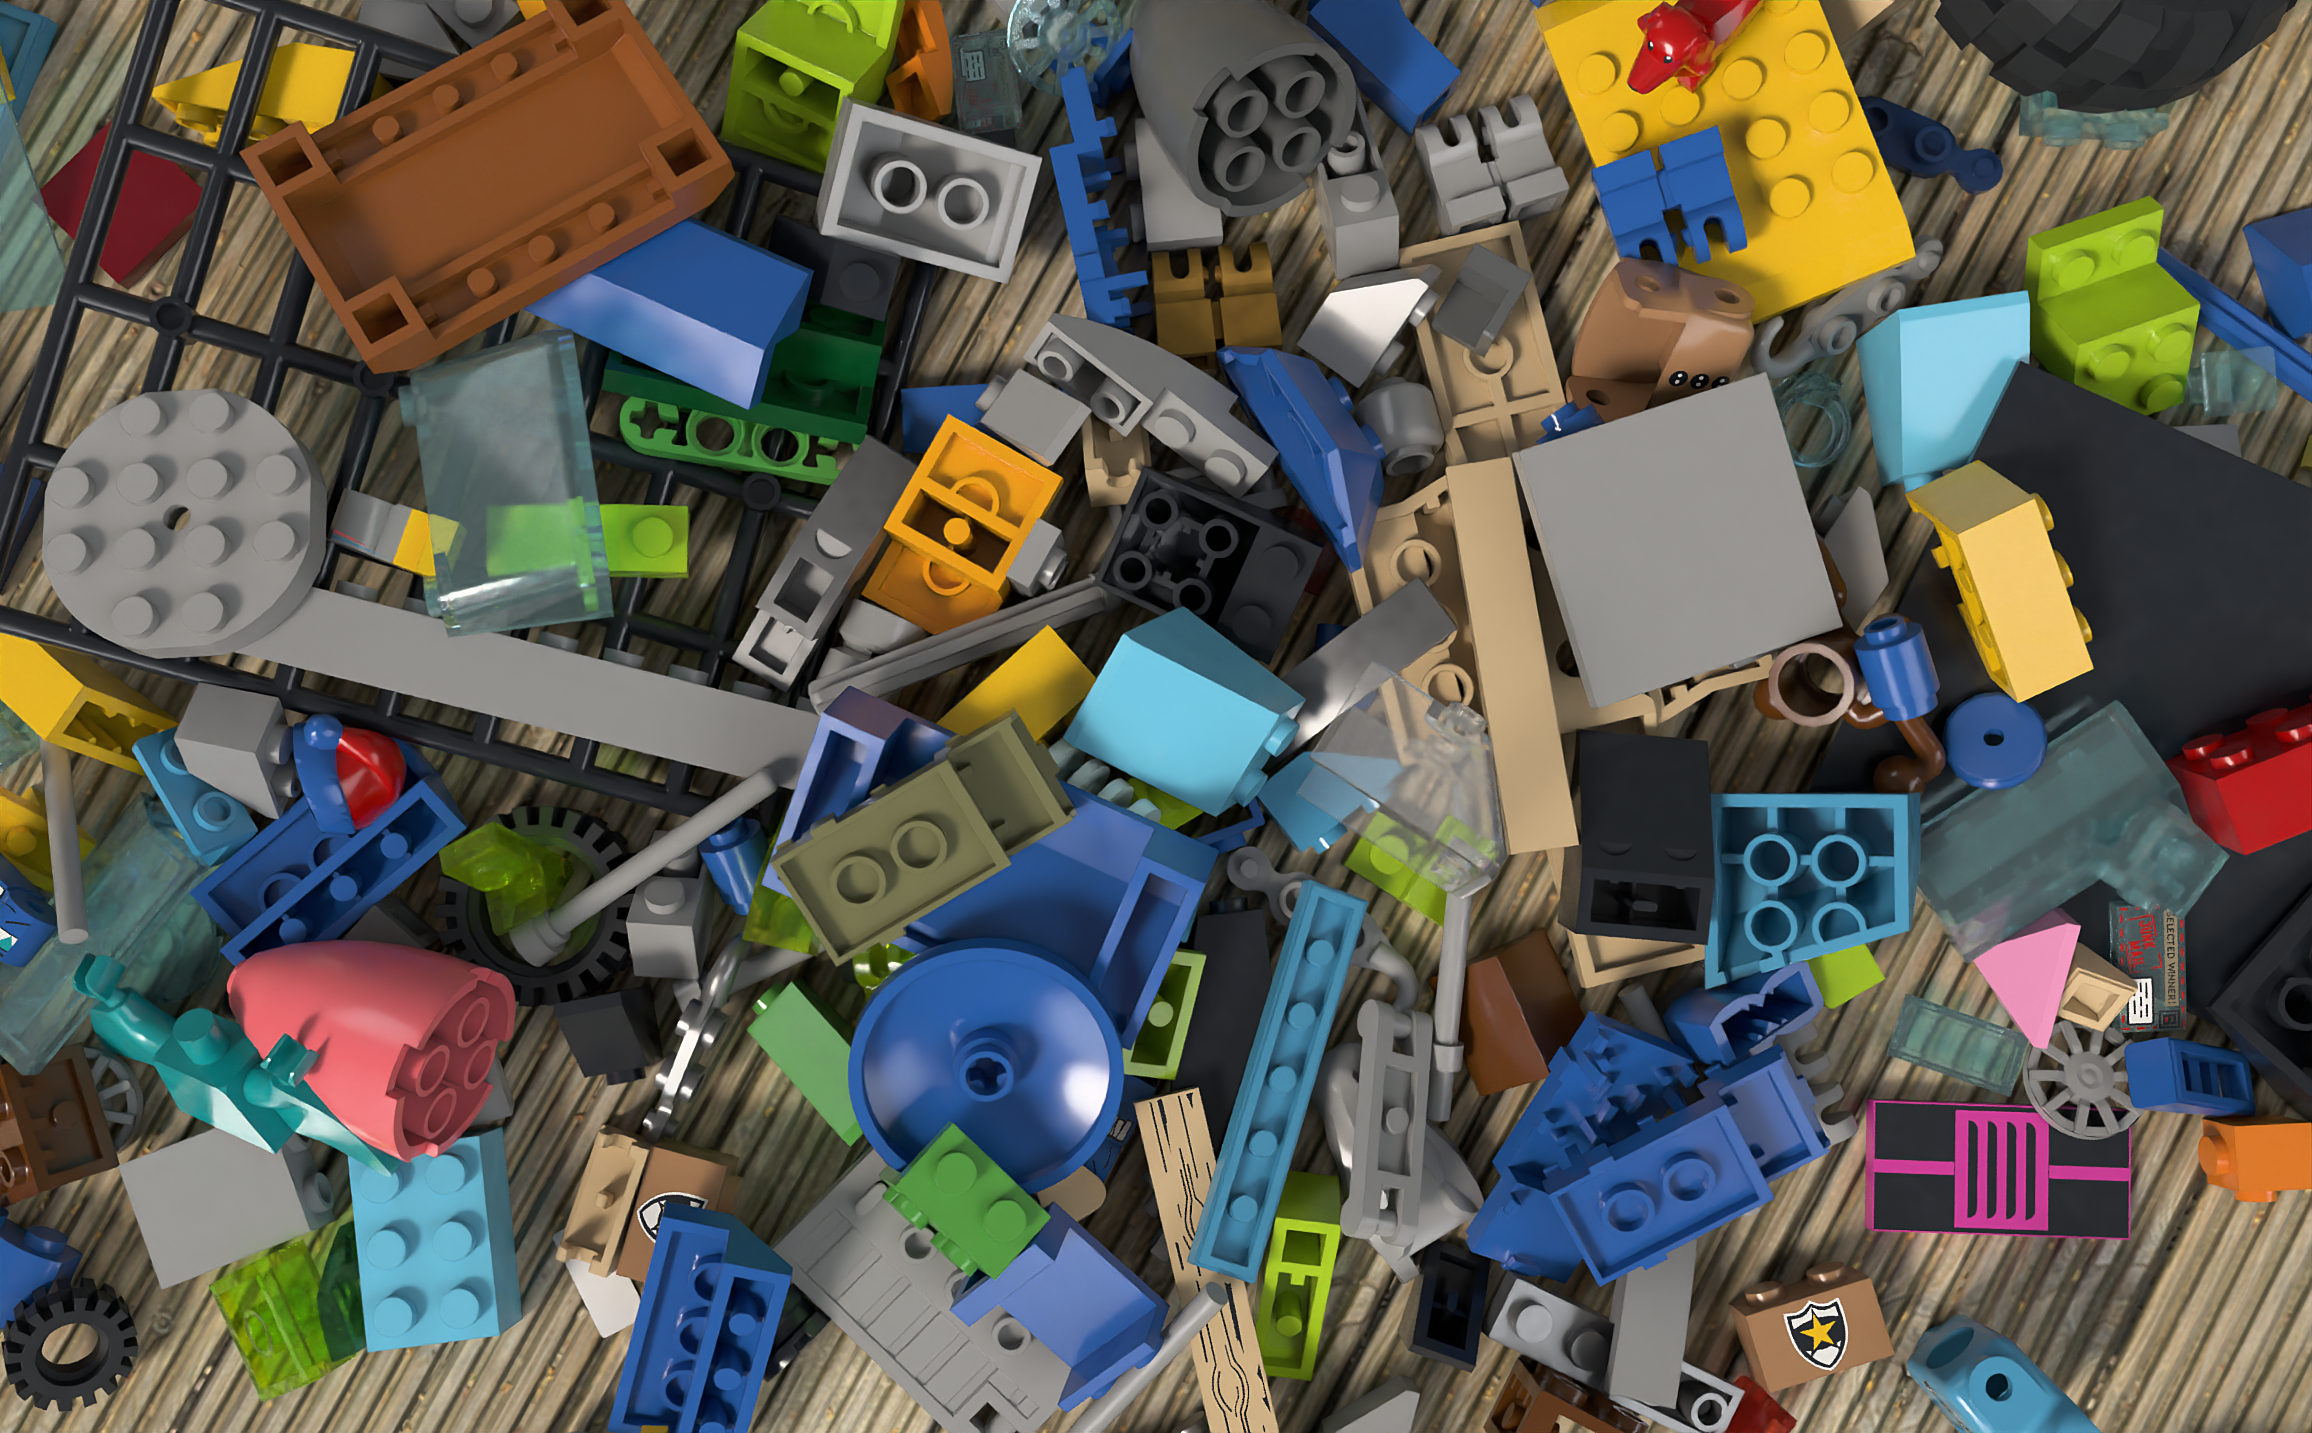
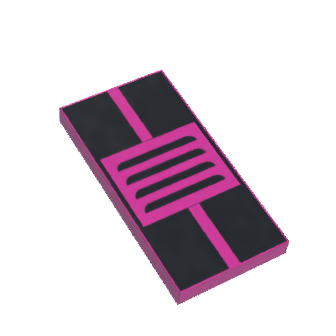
[1865,1098,2131,1240]

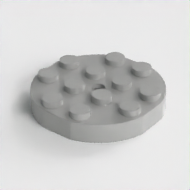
[42,389,327,659]

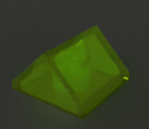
[209,1240,357,1403]

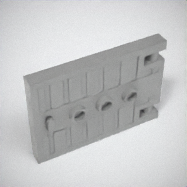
[770,1146,1071,1433]

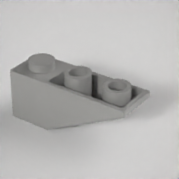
[1311,82,1399,280]

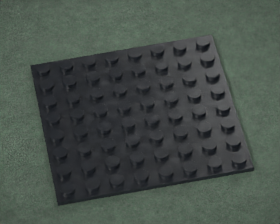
[1805,361,2312,1027]

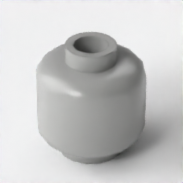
[1354,377,1445,477]

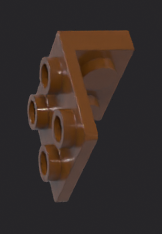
[0,1042,120,1208]
[1483,1358,1649,1433]

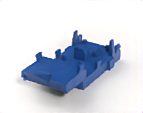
[1049,66,1153,336]
[1466,1010,1699,1284]
[1542,1043,1832,1287]

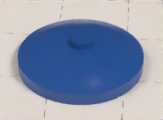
[848,937,1124,1195]

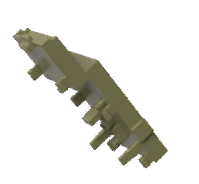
[770,708,1078,966]

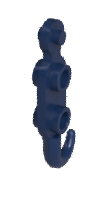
[1858,96,2003,195]

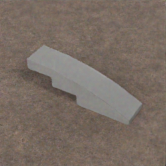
[1603,1238,1697,1409]

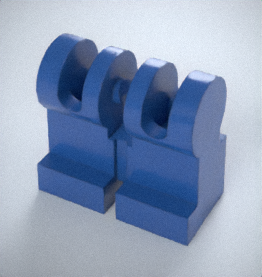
[1591,126,1747,266]

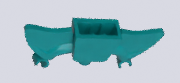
[72,953,401,1177]

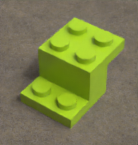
[721,0,905,173]
[2023,195,2200,416]

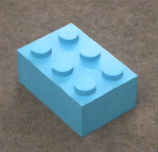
[348,1126,523,1353]

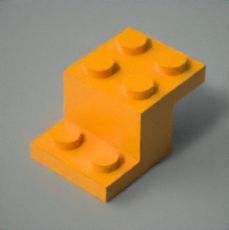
[861,414,1064,636]

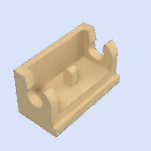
[1082,411,1152,507]
[555,1123,653,1278]

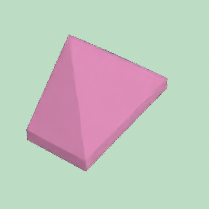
[1968,906,2081,1049]

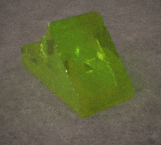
[439,821,574,936]

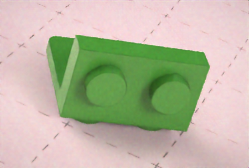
[879,1121,1051,1281]

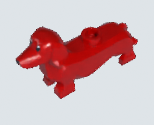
[1626,0,1766,95]

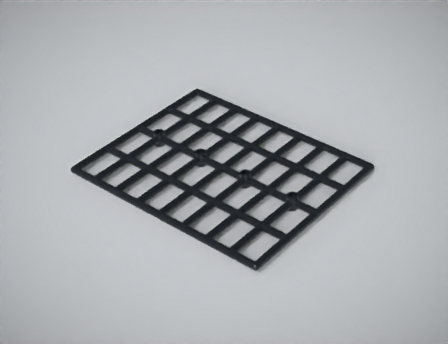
[0,0,940,838]

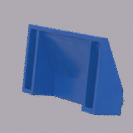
[761,685,1219,1051]

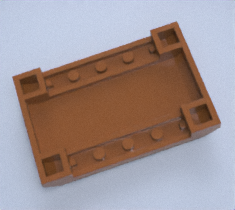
[239,0,735,374]

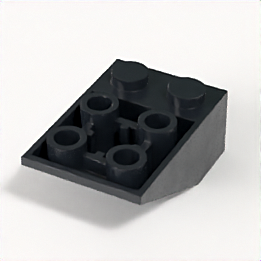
[1093,465,1328,665]
[1557,729,1715,945]

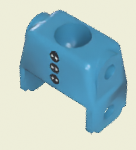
[1907,1314,2102,1433]

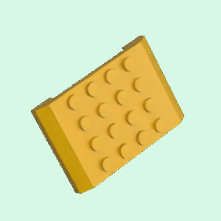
[1533,0,1916,325]

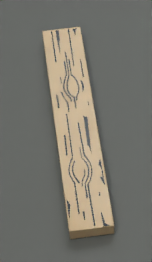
[1133,1085,1279,1433]

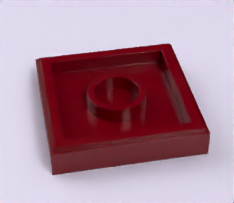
[32,120,203,290]

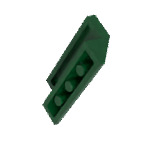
[602,298,888,445]

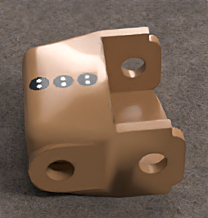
[1564,257,1755,423]

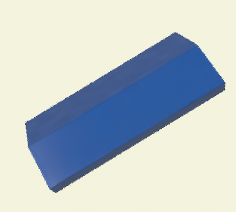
[523,217,814,410]
[189,736,469,967]
[607,1201,793,1433]

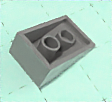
[812,95,1042,284]

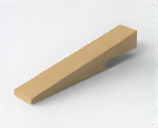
[1445,456,1579,855]

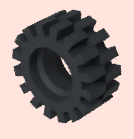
[1,1277,139,1412]

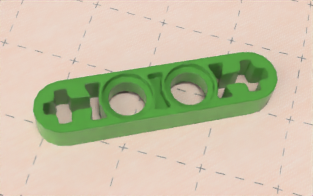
[620,396,867,485]

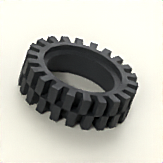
[436,805,637,1007]

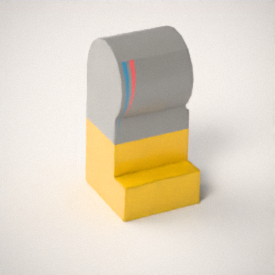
[326,488,469,586]

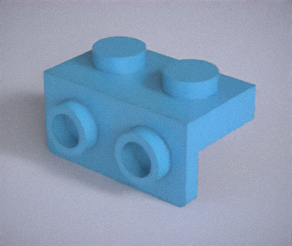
[132,726,258,869]

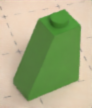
[746,978,864,1147]

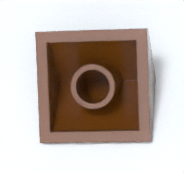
[1427,927,1585,1097]

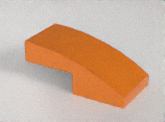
[884,0,953,123]

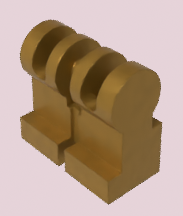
[1151,241,1283,370]

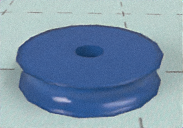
[1942,692,2048,790]

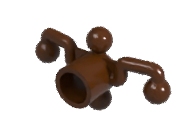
[1752,531,1946,797]

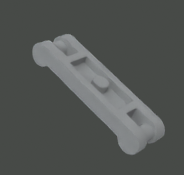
[1340,999,1433,1247]

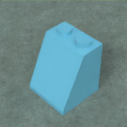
[1855,290,2030,493]
[1063,606,1306,817]

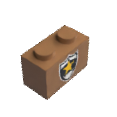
[616,1138,744,1282]
[1728,1262,1895,1393]

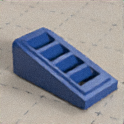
[2124,1037,2256,1118]

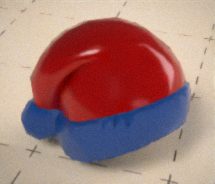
[293,713,407,835]

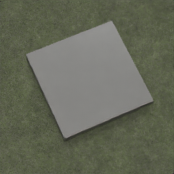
[1512,372,1843,709]

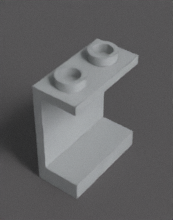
[118,1127,335,1290]

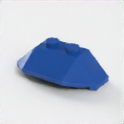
[1215,346,1387,574]

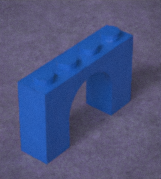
[1306,0,1546,138]

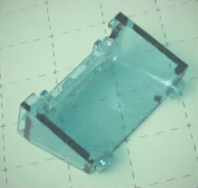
[398,328,614,638]

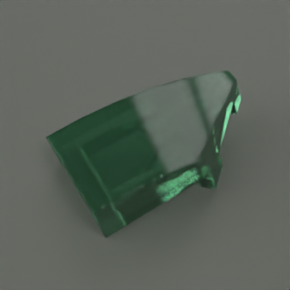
[317,1221,367,1363]

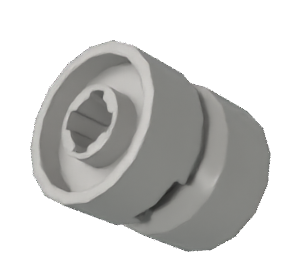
[816,598,929,706]

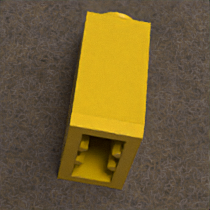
[0,633,180,776]

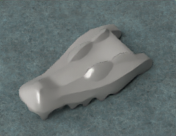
[1310,1042,1485,1284]

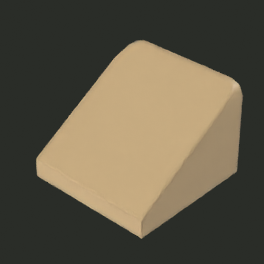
[2056,942,2138,1032]

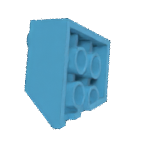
[1705,792,1921,990]

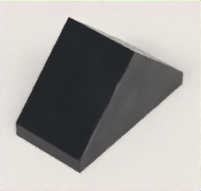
[1397,1239,1491,1373]

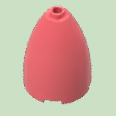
[227,940,516,1163]

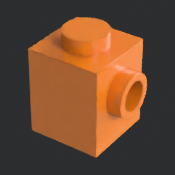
[2198,1115,2312,1202]

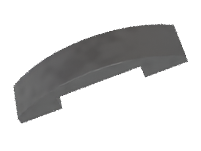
[1261,576,1459,774]

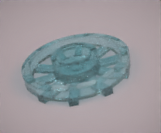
[1007,0,1124,97]

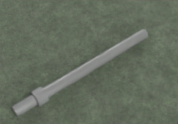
[1426,733,1489,1121]

